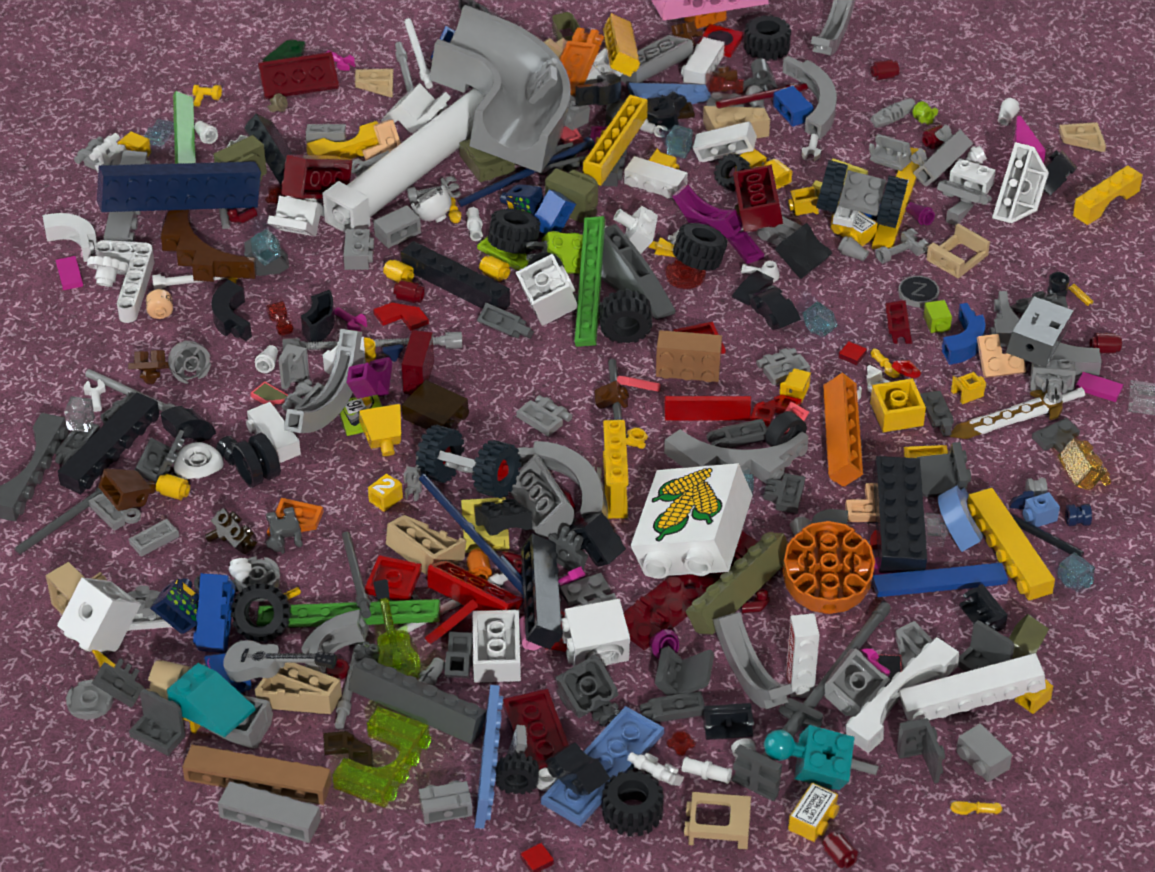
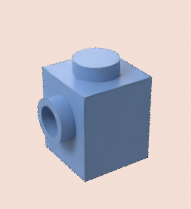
[1023,492,1060,527]

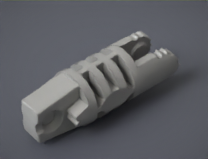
[870,98,915,128]

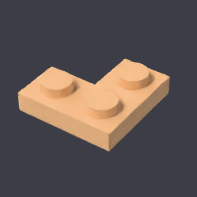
[363,119,401,161]
[976,334,1026,378]
[845,483,876,522]

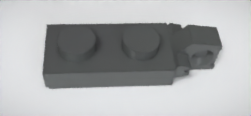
[477,303,534,339]
[920,391,954,436]

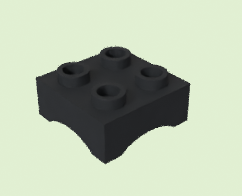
[775,223,833,279]
[475,499,533,536]

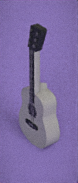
[223,640,337,682]

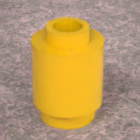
[479,256,510,282]
[383,260,414,283]
[156,474,190,500]

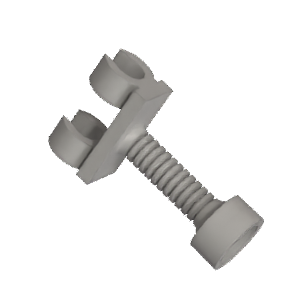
[407,176,461,204]
[875,228,930,264]
[403,450,422,502]

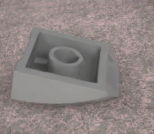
[825,648,890,716]
[209,695,273,748]

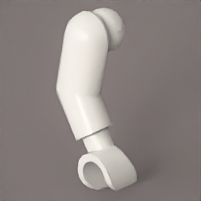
[640,119,668,137]

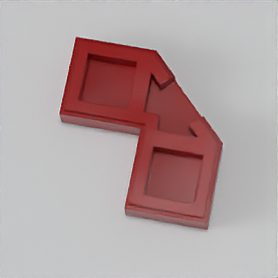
[373,302,429,331]
[749,395,802,427]

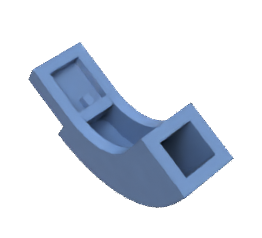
[938,485,983,552]

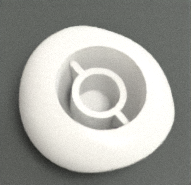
[174,442,224,479]

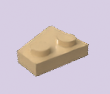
[355,69,393,97]
[1059,122,1106,152]

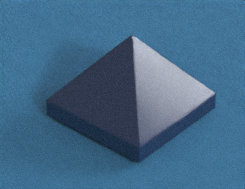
[381,344,404,362]

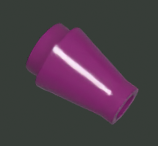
[906,202,935,226]

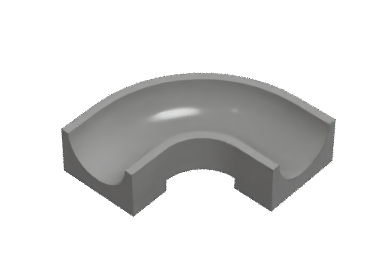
[429,5,571,173]

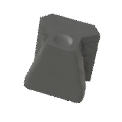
[555,655,619,719]

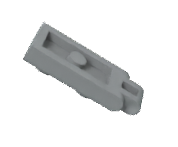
[937,180,992,205]

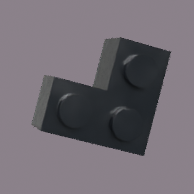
[569,512,626,567]

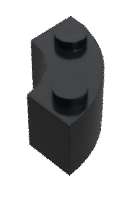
[1044,150,1077,195]
[749,286,801,330]
[301,290,335,343]
[160,406,216,442]
[545,742,610,795]

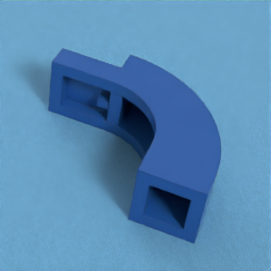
[942,303,985,365]

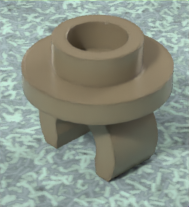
[267,93,288,112]

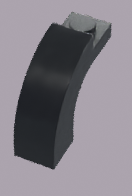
[575,74,621,106]
[211,280,252,341]

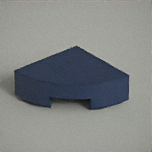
[1010,491,1034,510]

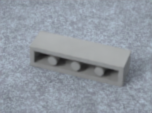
[218,782,321,843]

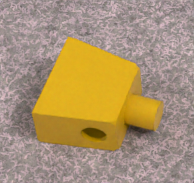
[359,404,401,456]

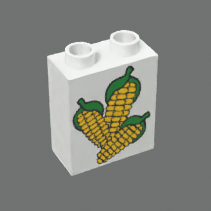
[631,463,753,579]

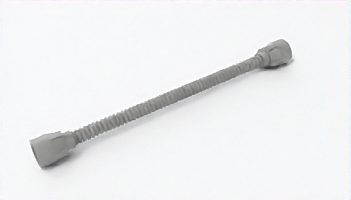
[283,332,462,350]

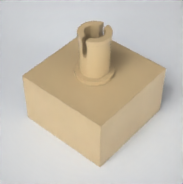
[46,562,107,615]

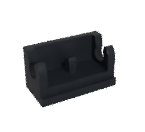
[959,584,1008,632]
[703,703,754,740]

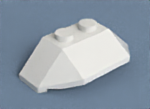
[992,142,1049,223]

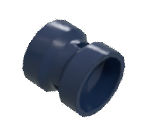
[1065,504,1092,526]

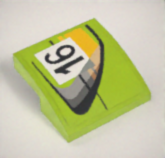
[339,395,382,436]

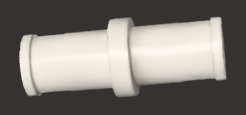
[466,207,483,241]
[682,757,732,784]

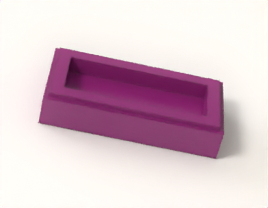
[728,231,765,264]

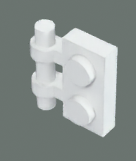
[89,133,126,172]
[628,752,684,786]

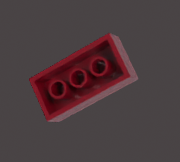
[281,155,353,199]
[733,164,783,232]

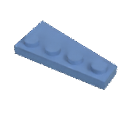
[628,83,711,104]

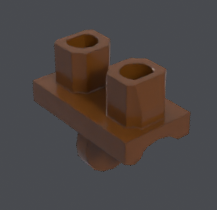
[671,21,703,49]
[128,350,169,385]

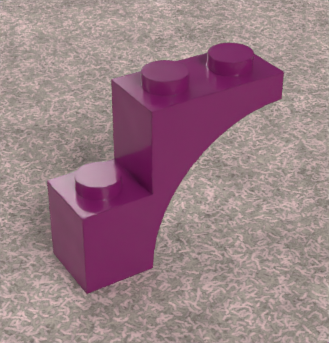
[672,184,743,239]
[347,357,393,399]

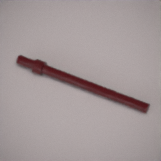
[716,83,808,109]

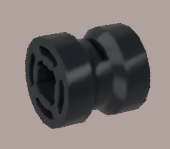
[1047,272,1070,297]
[216,436,237,466]

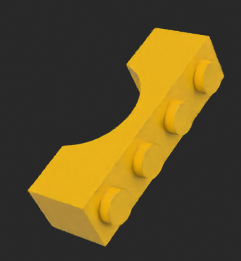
[306,121,379,159]
[1073,165,1143,225]

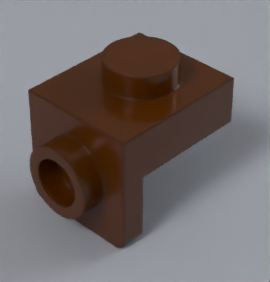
[712,66,738,92]
[595,380,629,409]

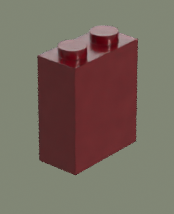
[402,330,434,395]

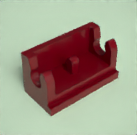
[885,300,912,344]

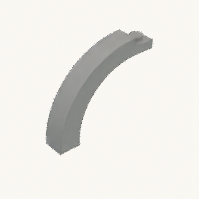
[811,0,856,55]
[783,56,837,140]
[284,329,364,433]
[518,441,608,518]
[712,612,793,709]

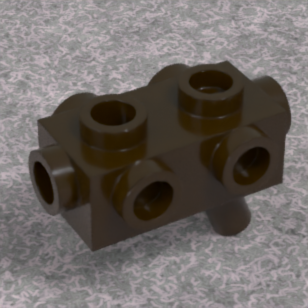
[205,508,258,555]

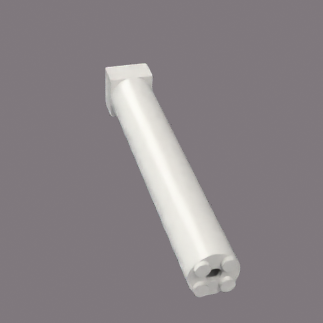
[323,88,485,233]

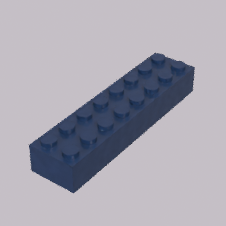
[97,162,261,212]

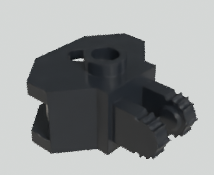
[647,92,687,131]

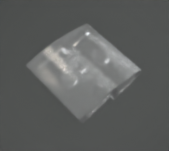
[1128,380,1155,415]

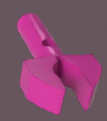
[326,50,355,71]
[334,307,367,332]
[558,566,585,589]
[861,649,890,677]

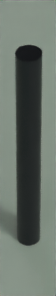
[1010,513,1084,559]

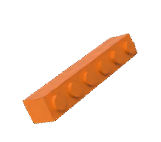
[823,372,863,486]

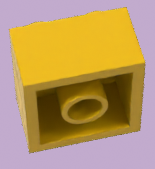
[870,378,926,432]

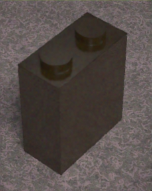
[401,380,469,430]

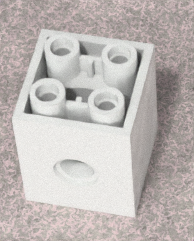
[515,254,577,325]
[57,578,141,653]
[561,599,630,667]

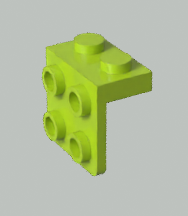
[542,231,583,274]

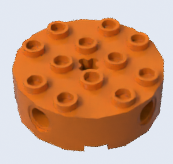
[782,521,875,614]

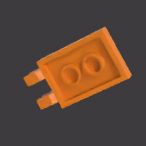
[560,27,604,97]

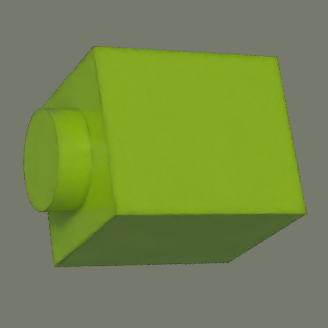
[923,300,952,333]

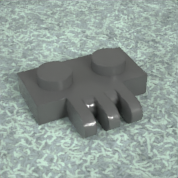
[1032,418,1080,456]
[763,473,806,514]
[548,526,588,571]
[92,658,144,708]

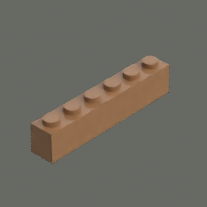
[183,745,332,805]

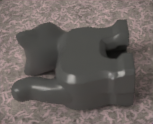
[266,507,303,554]

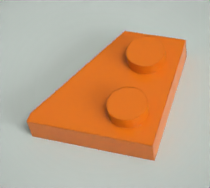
[267,498,324,536]

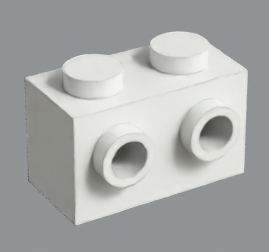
[949,158,996,194]

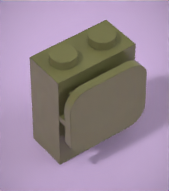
[214,135,267,182]
[459,139,515,182]
[545,169,598,224]

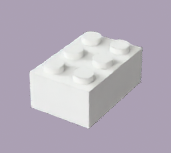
[473,610,521,682]

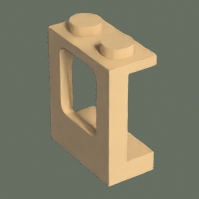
[927,224,990,279]
[684,792,751,849]

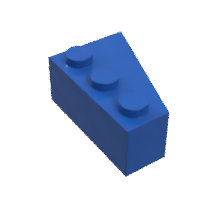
[193,573,236,653]

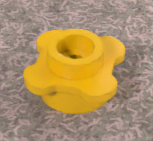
[626,428,648,449]

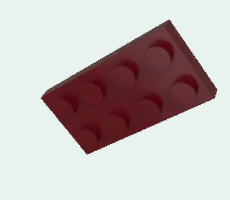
[258,52,339,99]
[503,689,569,771]

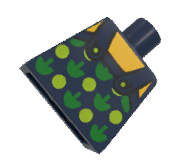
[500,184,543,215]
[150,578,199,634]

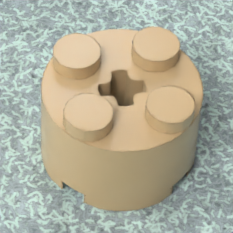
[146,660,190,700]

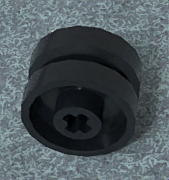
[231,432,281,488]

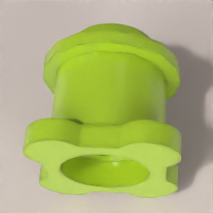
[913,101,938,125]

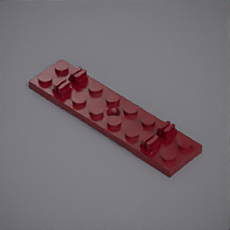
[623,531,758,651]

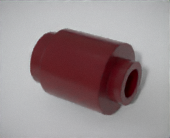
[870,59,899,80]
[922,125,944,149]
[393,280,425,304]
[1089,333,1122,354]
[822,832,858,869]

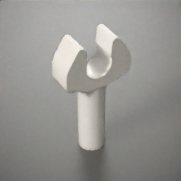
[801,134,821,161]
[84,379,106,412]

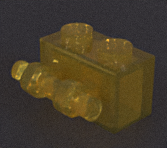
[1057,438,1111,490]

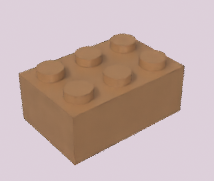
[656,330,722,382]

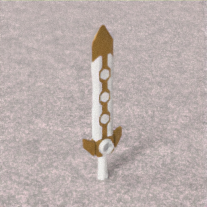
[949,387,1085,439]

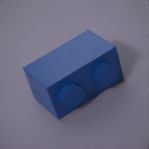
[773,86,814,127]
[534,190,576,235]

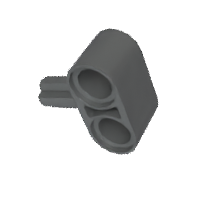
[737,59,778,93]

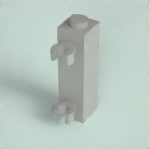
[910,124,973,187]

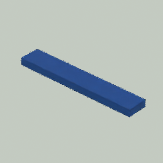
[872,563,1008,597]

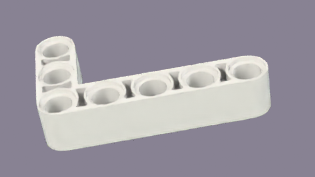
[95,240,154,323]

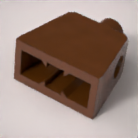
[99,469,156,511]

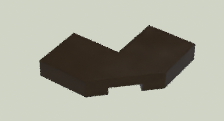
[323,731,374,772]

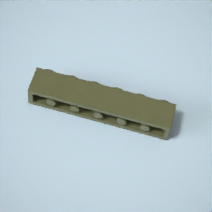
[686,532,788,635]

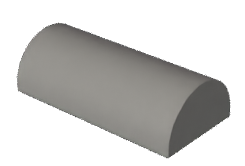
[620,35,693,85]
[511,454,574,537]

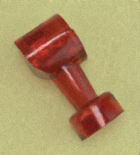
[708,76,744,94]
[266,301,294,336]

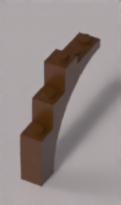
[161,209,257,282]

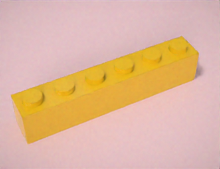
[603,13,640,77]
[583,95,648,186]
[967,488,1055,601]

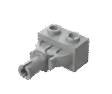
[1030,359,1076,403]

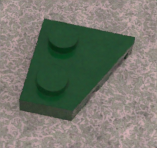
[262,40,306,62]

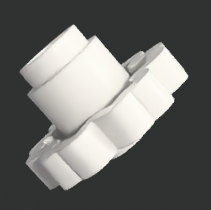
[87,256,129,287]

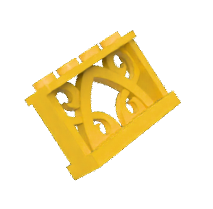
[603,420,629,519]

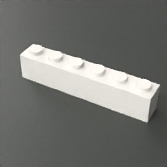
[899,653,1046,721]

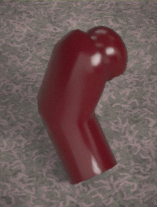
[740,589,770,614]

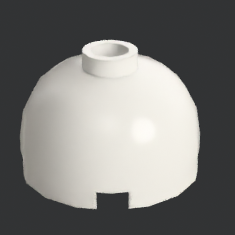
[411,186,451,223]

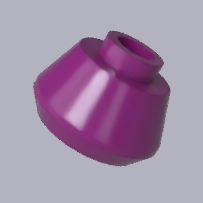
[649,629,680,659]

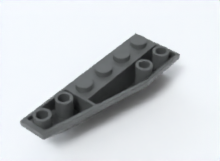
[601,224,675,320]

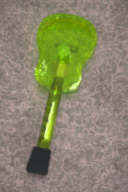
[373,579,421,679]

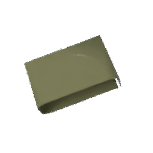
[552,12,580,41]
[1009,614,1049,659]

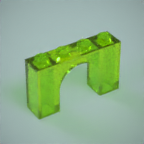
[332,706,431,808]

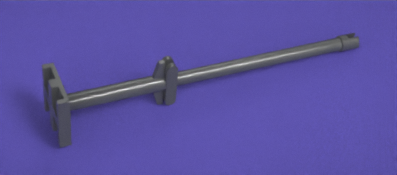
[732,601,891,801]

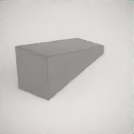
[946,201,974,226]

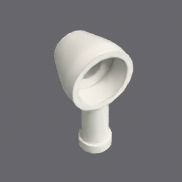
[741,261,779,282]

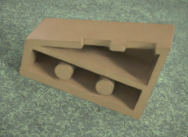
[703,106,770,138]
[386,515,466,576]
[255,663,342,714]

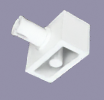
[613,206,658,254]

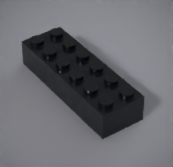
[873,456,927,573]

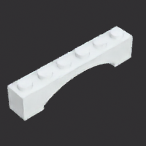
[846,637,959,753]

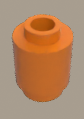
[467,549,492,580]

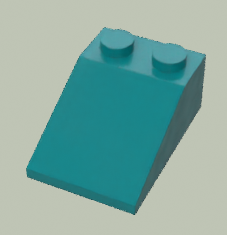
[167,663,255,737]

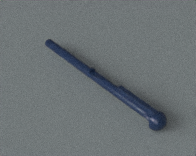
[457,137,595,207]
[418,474,524,602]

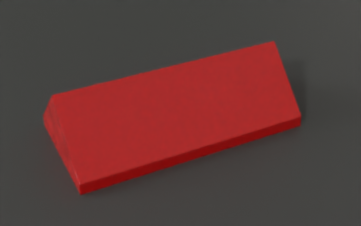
[664,396,751,421]
[427,560,524,611]

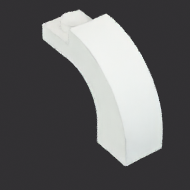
[43,213,97,262]

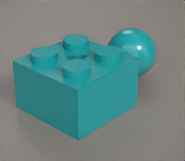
[764,725,855,790]

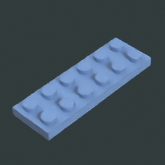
[475,685,503,829]
[541,706,664,827]

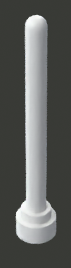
[152,274,228,290]

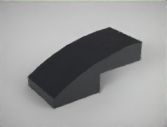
[732,270,774,306]

